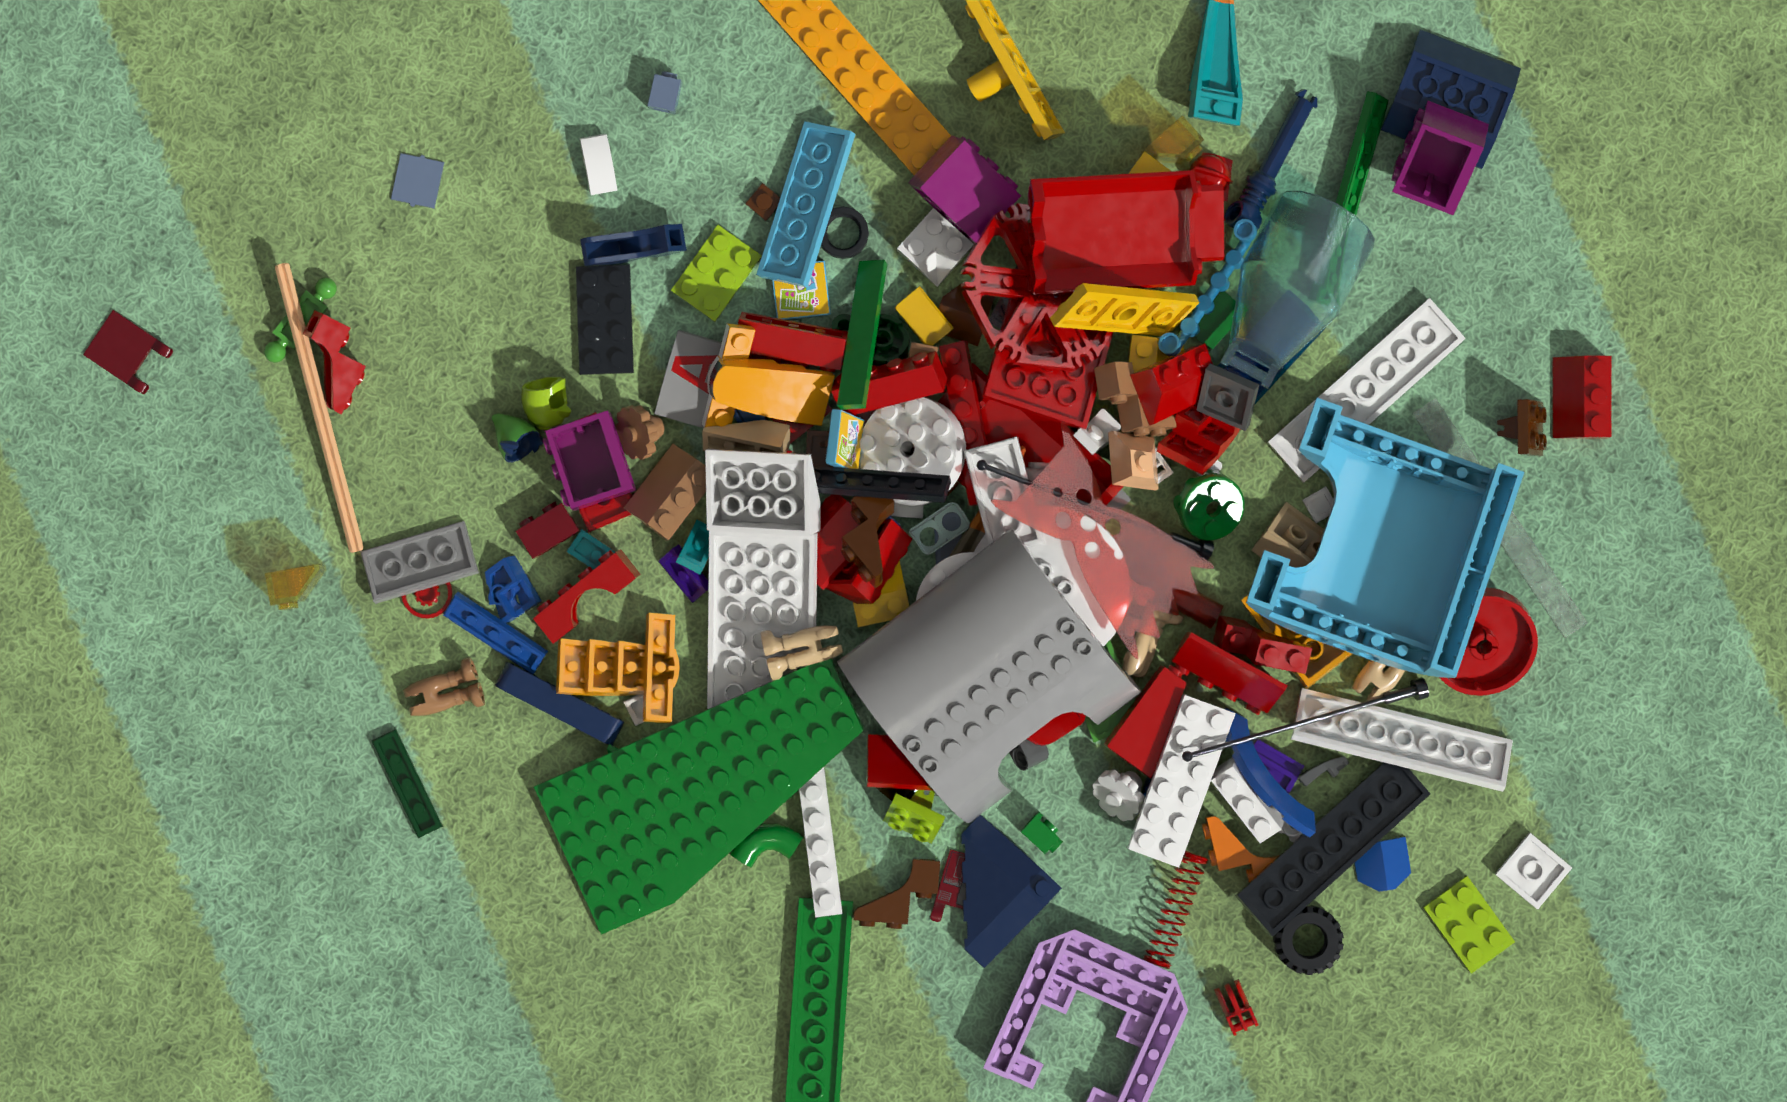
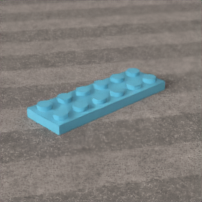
[756,121,855,288]

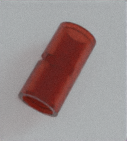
[1163,579,1224,629]

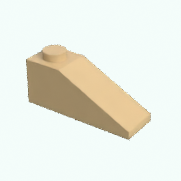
[702,420,790,453]

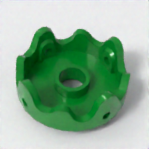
[1173,469,1245,541]

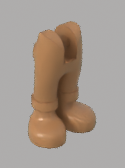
[403,657,485,716]

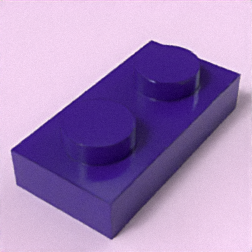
[659,544,709,603]

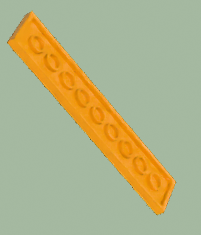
[758,0,951,176]

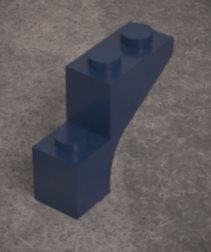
[580,224,687,266]

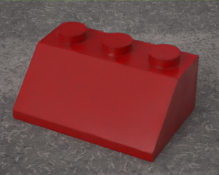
[1130,344,1213,426]
[1552,355,1612,439]
[816,494,879,590]
[825,519,912,604]

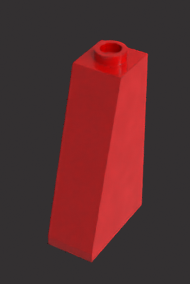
[1104,665,1186,778]

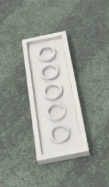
[1127,694,1236,867]

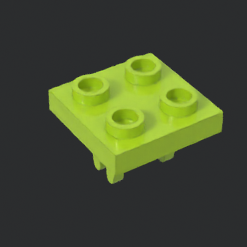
[883,790,945,844]

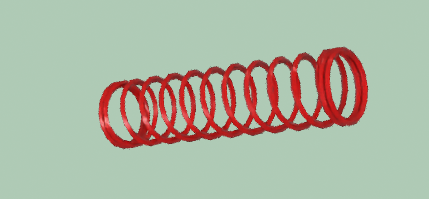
[1143,851,1209,969]

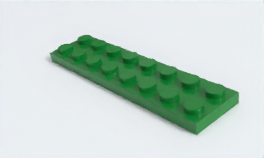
[785,897,853,1102]

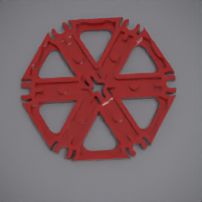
[961,203,1113,371]

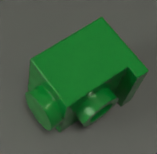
[1020,812,1063,854]

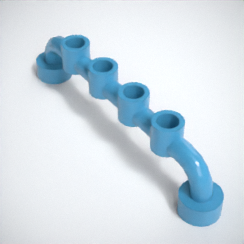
[1158,219,1257,356]

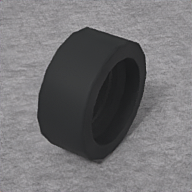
[821,206,869,259]

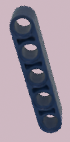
[494,661,625,745]

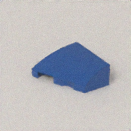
[485,555,542,623]

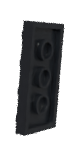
[576,265,634,375]

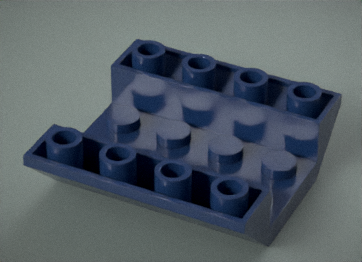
[1381,29,1521,169]

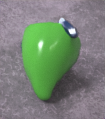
[492,413,544,463]

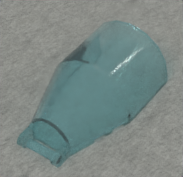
[1220,191,1375,389]

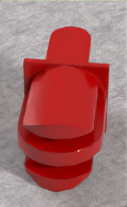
[1214,979,1259,1036]

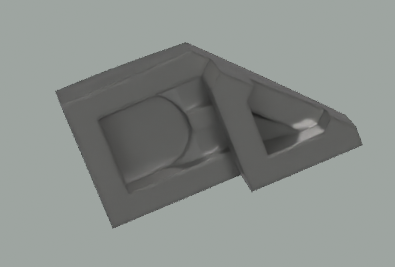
[1298,756,1349,786]

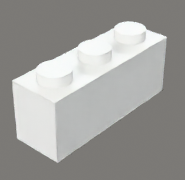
[1211,757,1284,843]

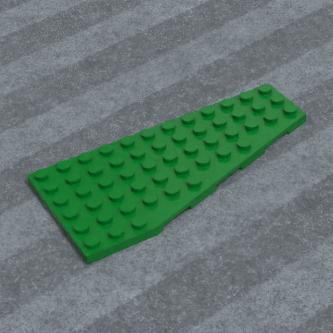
[534,659,864,935]

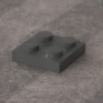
[1197,364,1259,431]

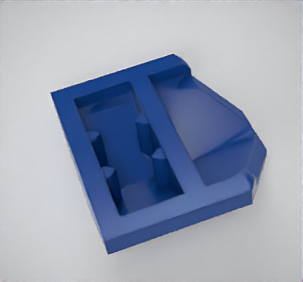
[1355,837,1411,892]

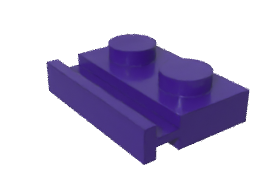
[1254,739,1305,794]

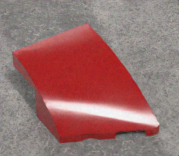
[1156,404,1241,475]

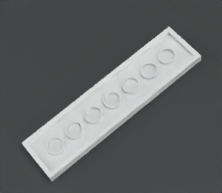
[1267,298,1466,483]
[1291,688,1513,792]

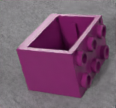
[1391,101,1489,215]
[908,135,1021,243]
[543,410,636,511]

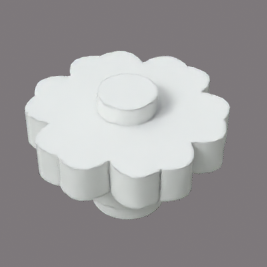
[1093,770,1145,821]

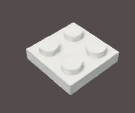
[1495,833,1572,910]

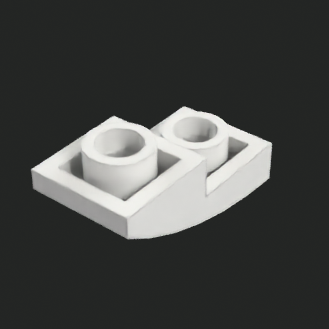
[580,134,617,195]

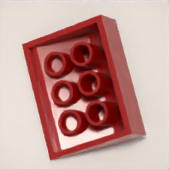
[1170,632,1288,715]

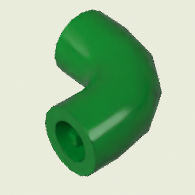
[729,823,804,868]

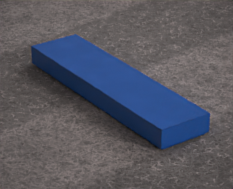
[443,592,548,674]

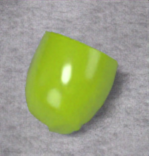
[521,377,571,430]

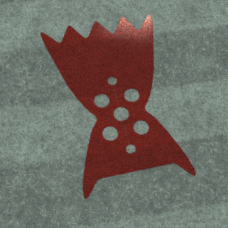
[991,423,1214,659]

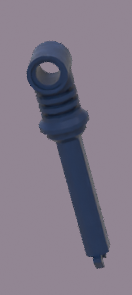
[1224,89,1318,231]

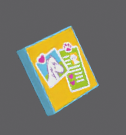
[772,261,831,320]
[826,409,864,469]

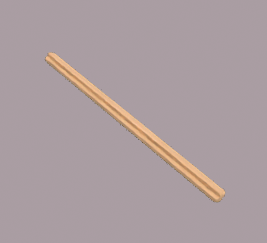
[275,263,364,553]

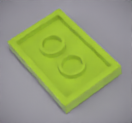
[671,225,762,322]
[1423,875,1515,974]

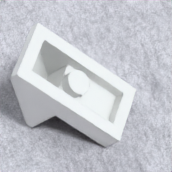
[1073,408,1121,455]

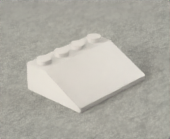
[705,449,821,536]

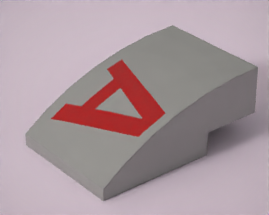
[654,330,722,428]

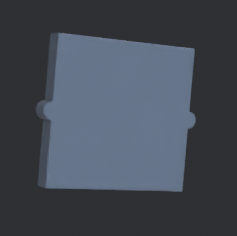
[391,153,444,209]

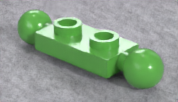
[264,278,337,363]

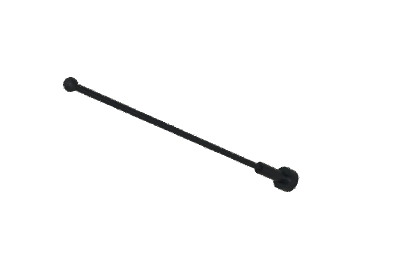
[976,460,1214,562]
[1182,677,1429,762]

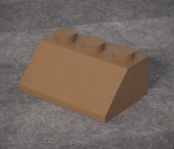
[624,444,706,541]

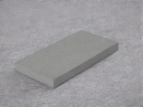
[360,521,479,604]

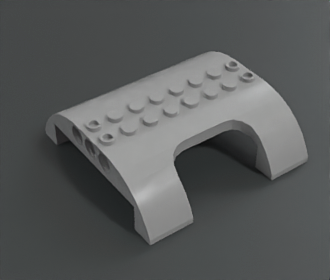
[837,528,1142,823]

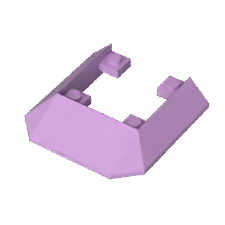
[983,929,1188,1102]

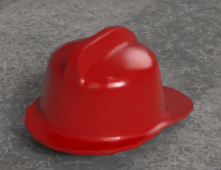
[1189,152,1233,202]

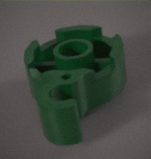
[831,314,910,366]

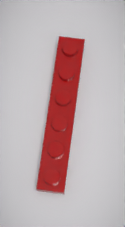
[939,340,987,506]

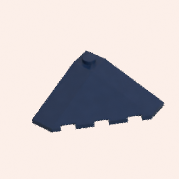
[961,815,1062,968]

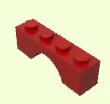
[533,549,641,644]

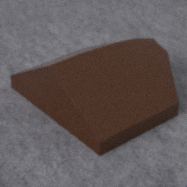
[939,284,995,347]

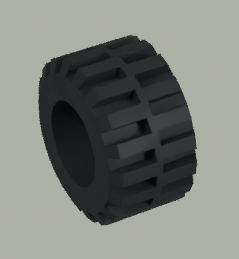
[1273,905,1344,975]

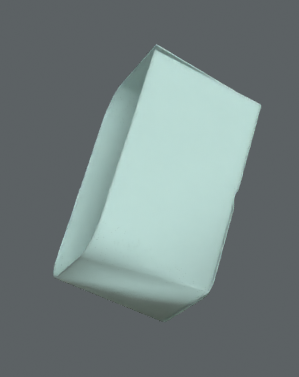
[909,502,969,555]

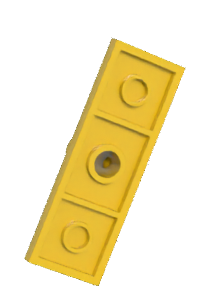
[965,0,1065,140]
[1050,283,1200,336]

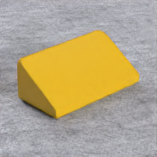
[895,286,954,346]

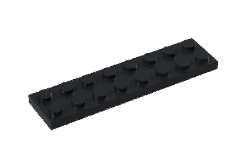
[1235,762,1430,937]

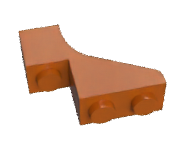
[1202,816,1278,882]

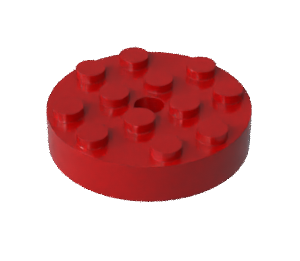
[1439,587,1538,696]

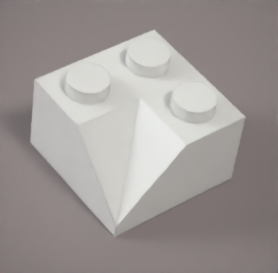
[897,208,974,287]

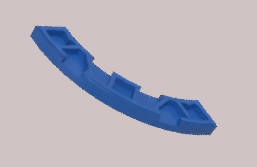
[1225,708,1316,837]

